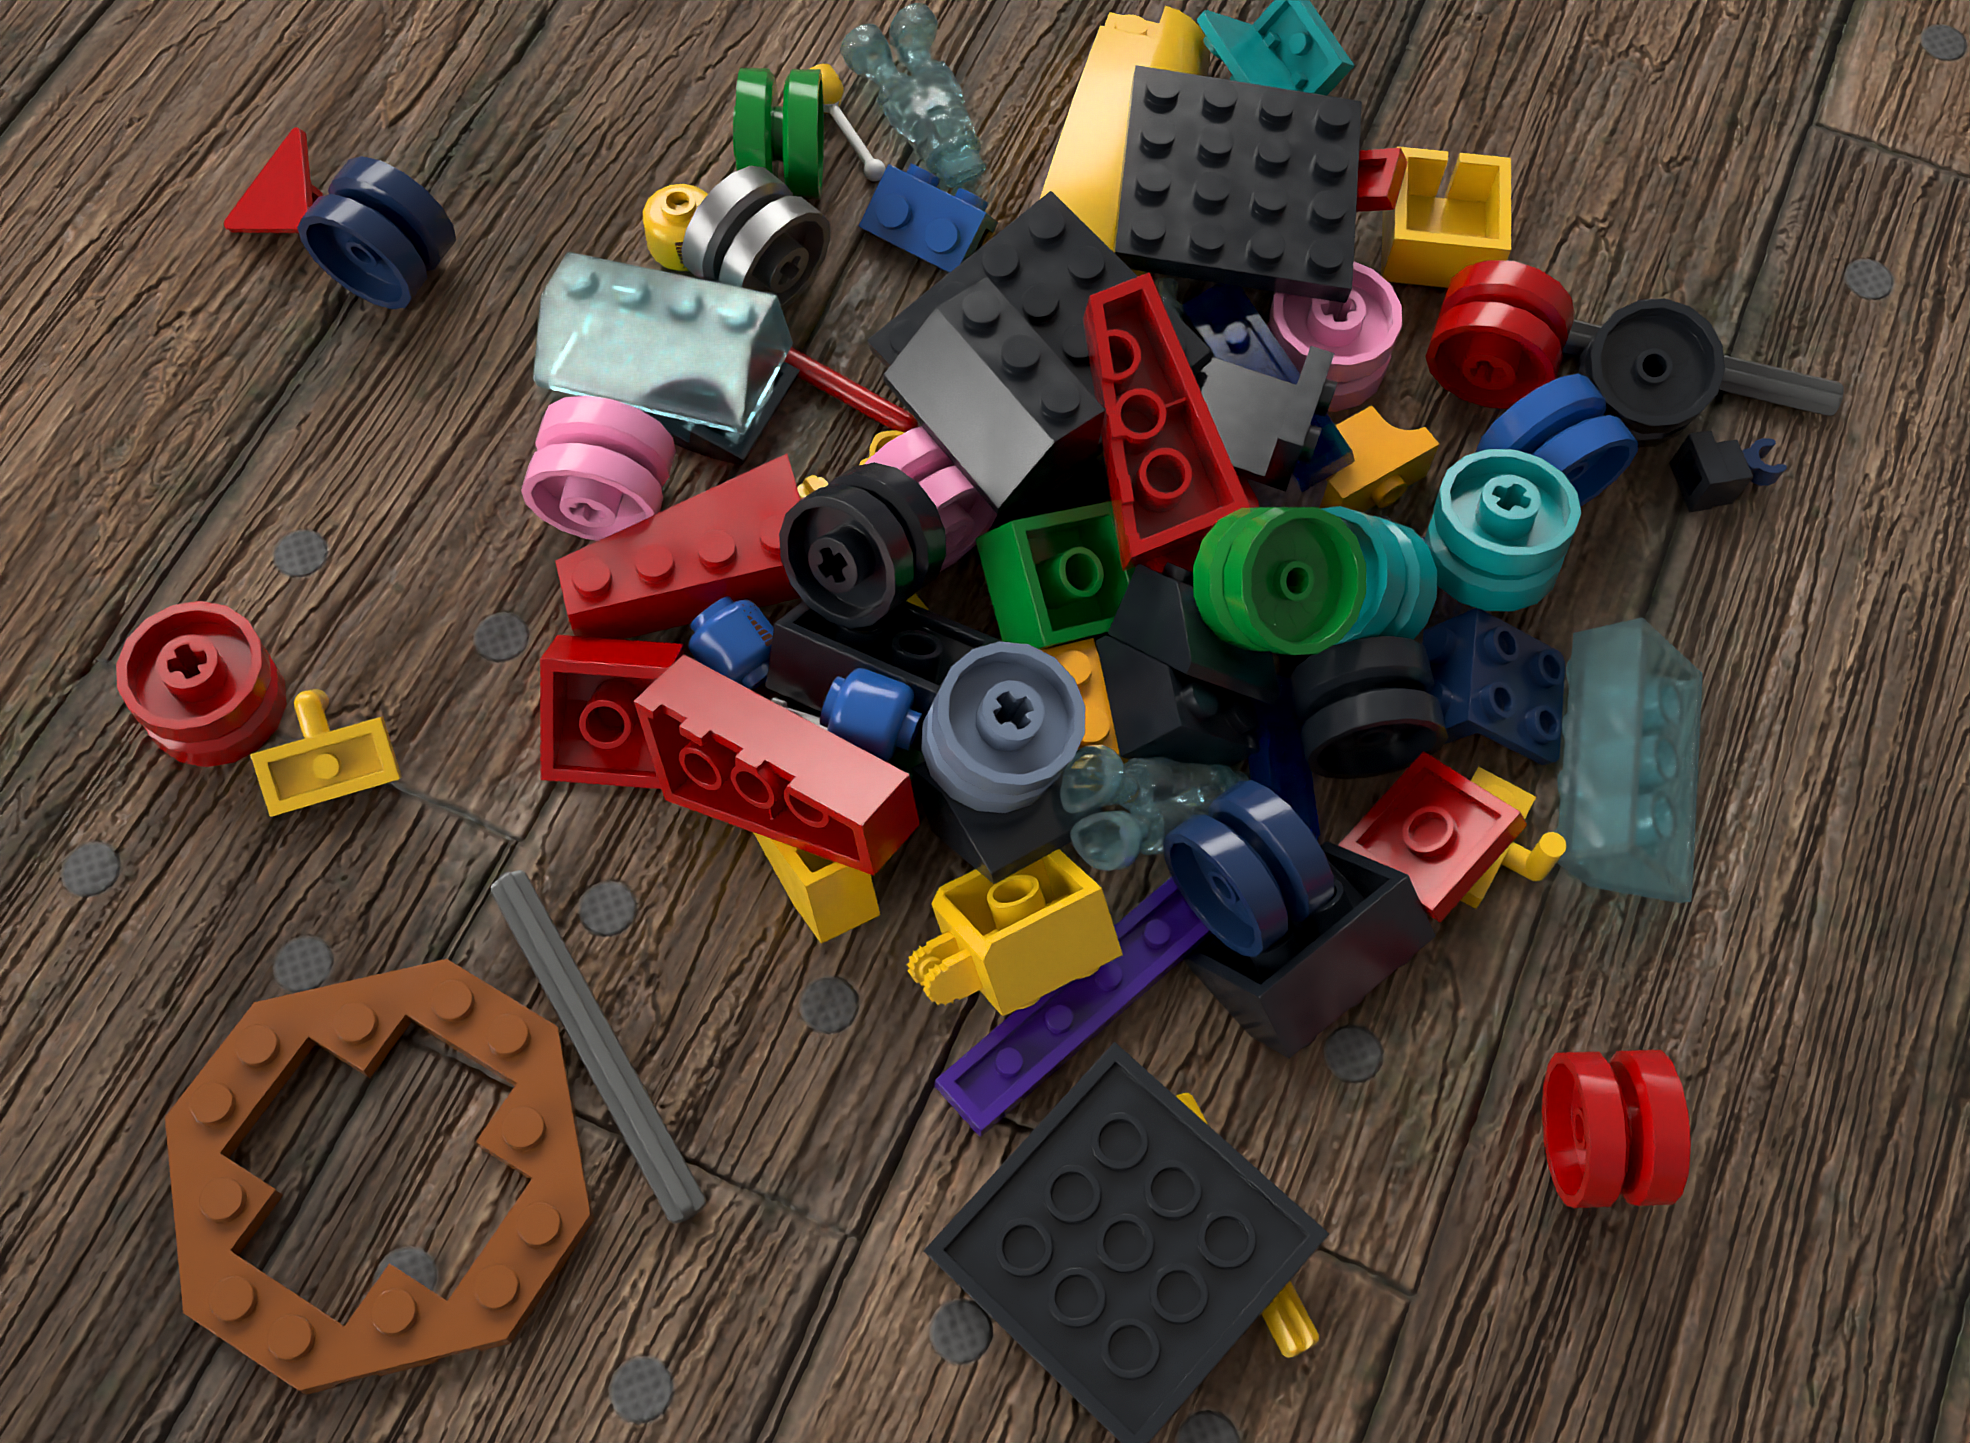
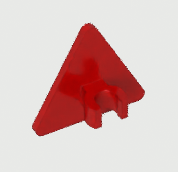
[224,127,323,233]

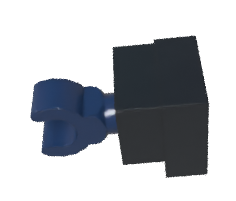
[1669,431,1787,512]

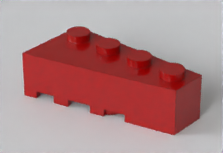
[1083,272,1251,571]
[555,454,801,639]
[634,654,920,876]

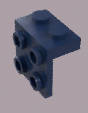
[1422,608,1565,765]

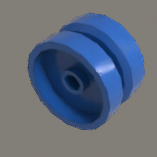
[1475,374,1638,507]

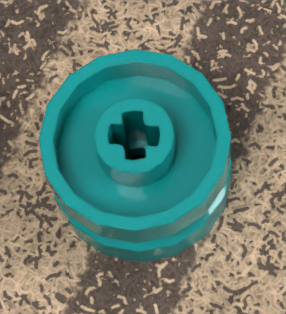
[1424,449,1581,611]
[1320,506,1437,645]

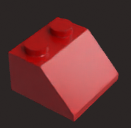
[540,635,684,789]

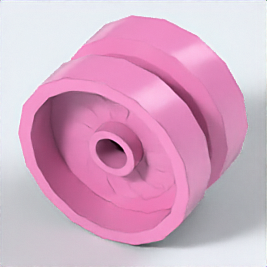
[1262,262,1402,412]
[521,395,676,541]
[865,426,998,572]

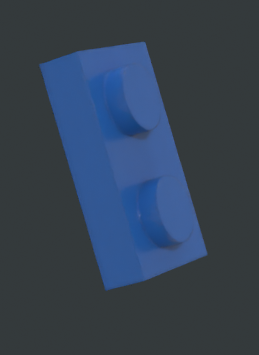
[858,163,998,273]

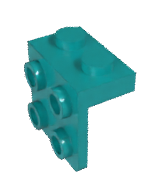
[1197,0,1355,96]

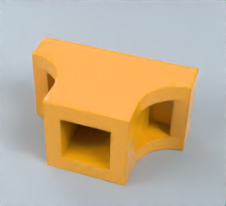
[1314,405,1439,512]

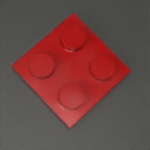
[1338,751,1527,923]

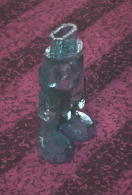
[840,3,986,188]
[1060,745,1249,870]

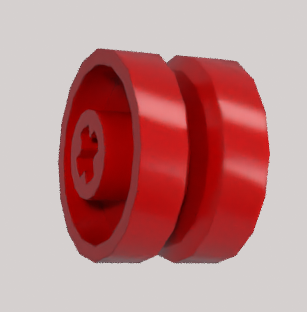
[1425,260,1575,409]
[116,601,287,767]
[1542,1050,1691,1208]

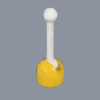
[810,64,886,182]

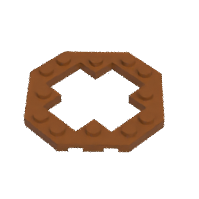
[165,959,594,1395]

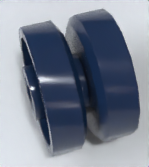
[297,156,456,310]
[1162,780,1334,957]

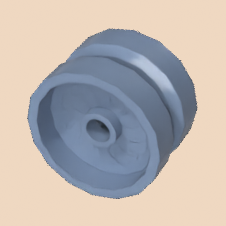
[921,642,1085,813]

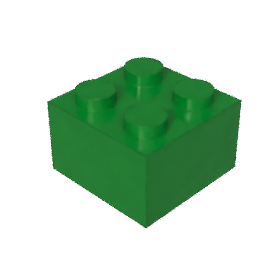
[975,501,1136,650]

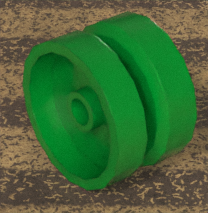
[733,68,824,199]
[1193,507,1366,655]

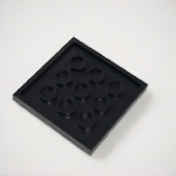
[1113,65,1362,303]
[867,191,1212,516]
[923,1042,1330,1443]

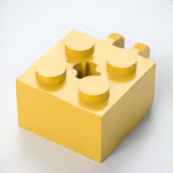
[906,849,1123,1016]

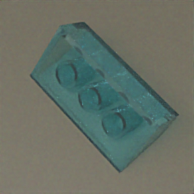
[533,252,793,434]
[1555,618,1703,903]

